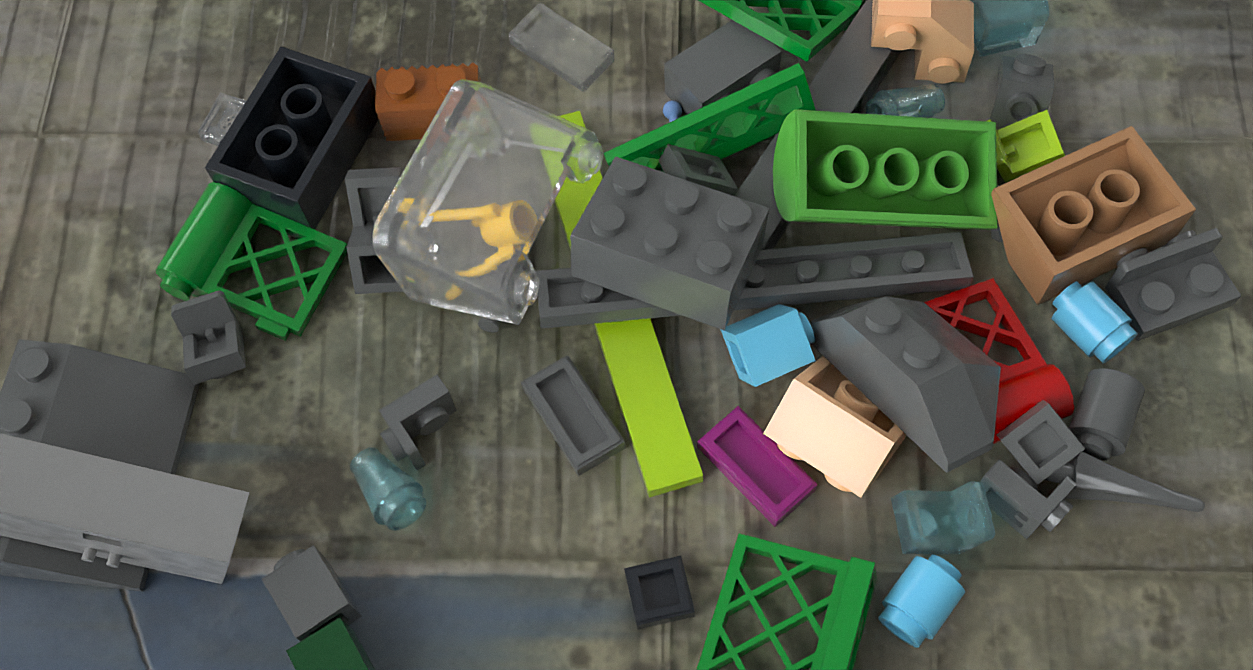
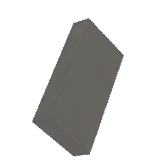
[521,355,626,476]

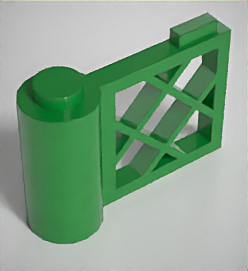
[156,182,347,341]

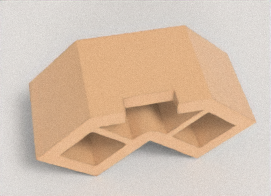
[871,0,974,84]

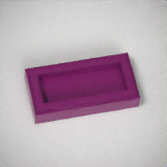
[697,406,818,527]

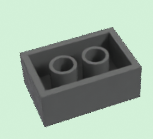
[570,156,770,331]

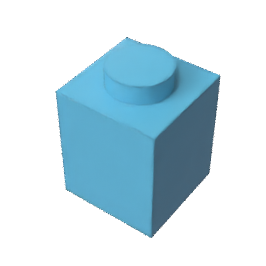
[720,304,816,387]

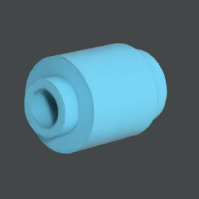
[1051,281,1138,363]
[878,554,965,648]

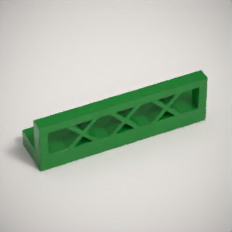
[604,63,816,173]

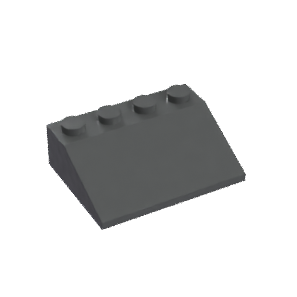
[0,339,200,592]

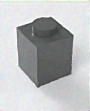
[262,545,362,642]

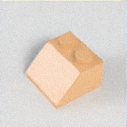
[763,356,907,498]

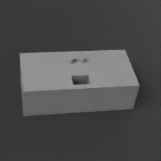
[0,433,249,584]

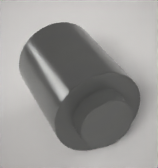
[1069,368,1145,460]

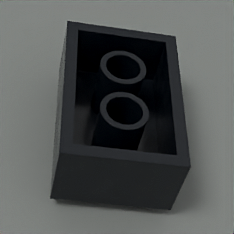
[205,46,379,230]

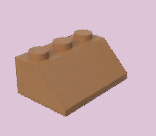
[991,126,1196,305]

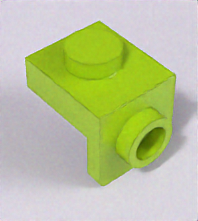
[986,110,1066,183]

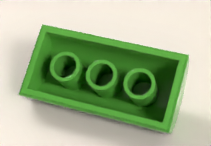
[773,109,997,230]

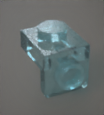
[891,481,995,554]

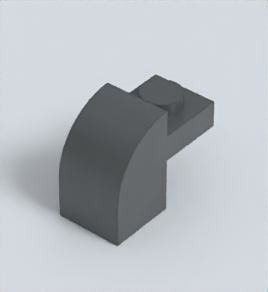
[345,167,414,294]

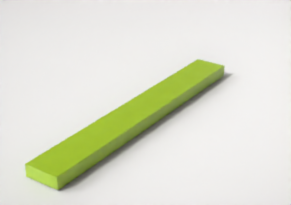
[532,111,703,498]

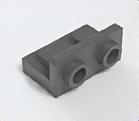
[1105,228,1241,341]

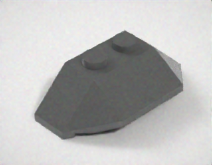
[809,296,1001,473]

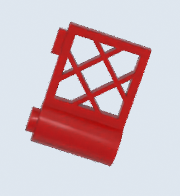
[924,278,1074,444]

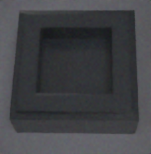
[624,555,695,630]

